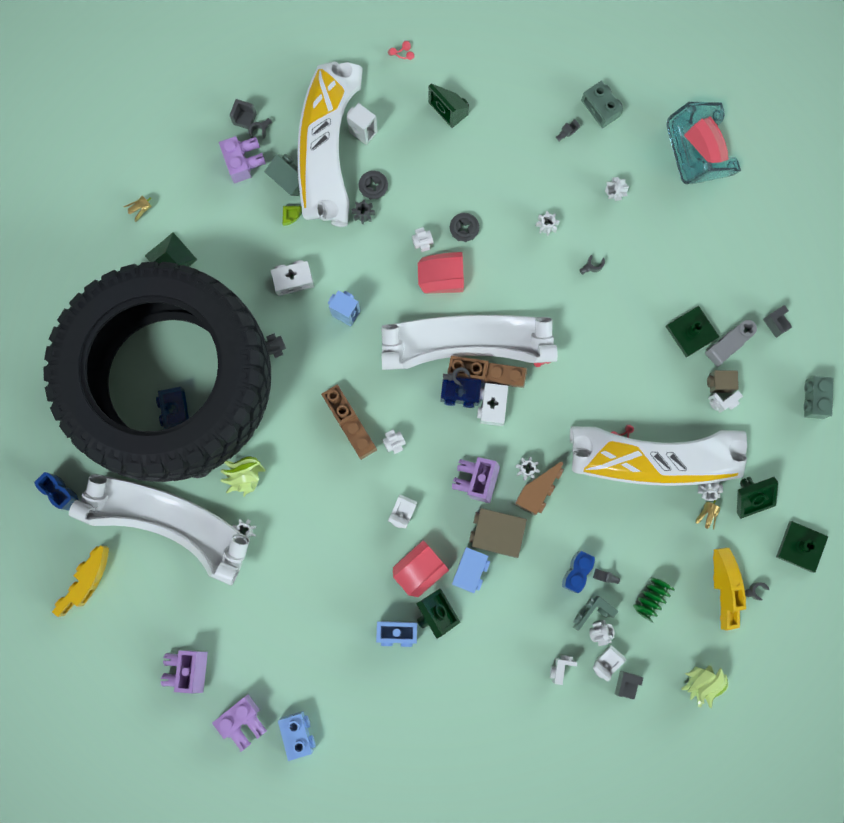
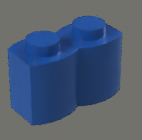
[34,472,79,511]
[562,551,595,593]

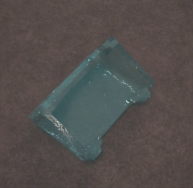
[666,102,741,184]

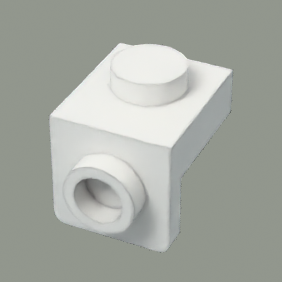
[708,391,743,413]
[388,495,418,529]
[593,645,626,682]
[550,655,578,685]

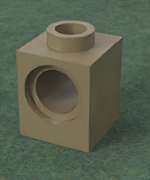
[707,370,739,393]

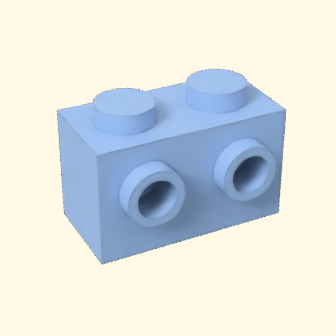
[328,290,361,327]
[452,547,490,593]
[376,621,417,647]
[278,711,316,761]

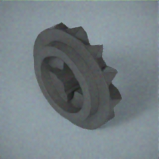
[359,171,388,200]
[450,213,479,243]

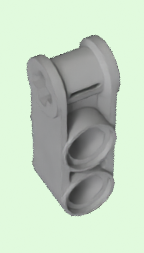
[705,320,757,367]

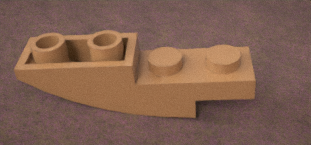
[447,356,527,388]
[321,384,377,460]

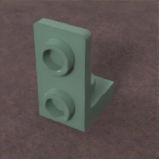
[573,596,618,631]

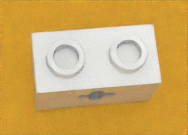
[347,103,378,145]
[271,260,314,296]
[477,383,508,426]

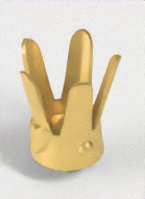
[123,196,152,222]
[695,500,720,529]

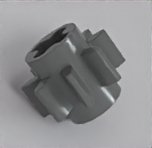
[352,199,375,224]
[266,333,286,358]

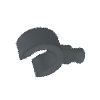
[249,118,272,139]
[556,119,580,142]
[579,255,605,275]
[443,367,470,386]
[593,568,620,584]
[745,582,770,600]

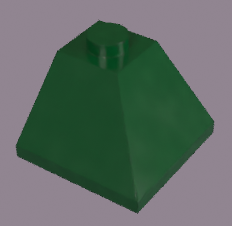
[428,83,469,128]
[145,232,197,267]

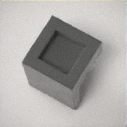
[230,99,256,130]
[763,305,792,338]
[615,671,643,699]

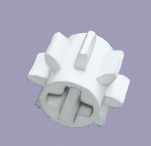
[605,177,629,201]
[535,211,560,236]
[412,227,434,252]
[382,429,406,454]
[515,457,540,481]
[698,482,723,501]
[233,519,257,542]
[589,620,615,646]

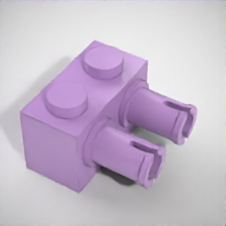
[218,136,266,184]
[452,457,500,503]
[161,650,208,694]
[212,694,267,752]

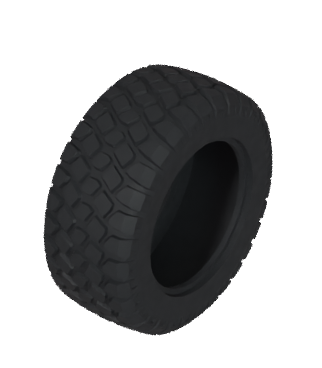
[43,262,271,482]

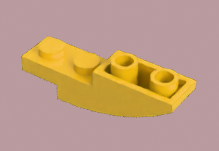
[52,545,109,617]
[713,547,746,631]

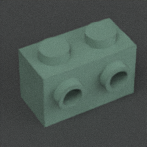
[581,80,623,128]
[264,154,300,196]
[804,376,834,419]

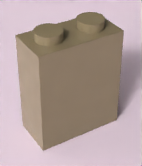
[469,508,527,558]

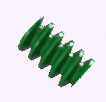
[633,578,675,623]

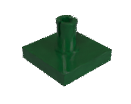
[665,306,719,358]
[737,477,778,519]
[776,521,829,573]
[416,588,461,639]

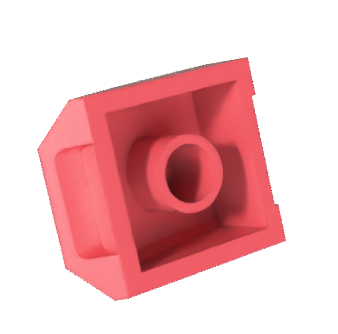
[684,116,729,163]
[417,252,464,294]
[393,540,449,597]

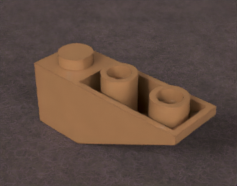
[514,462,564,516]

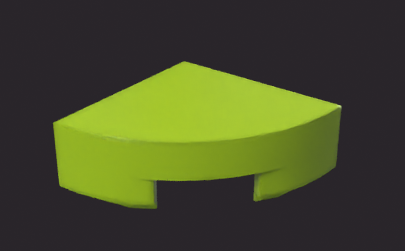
[282,206,302,226]

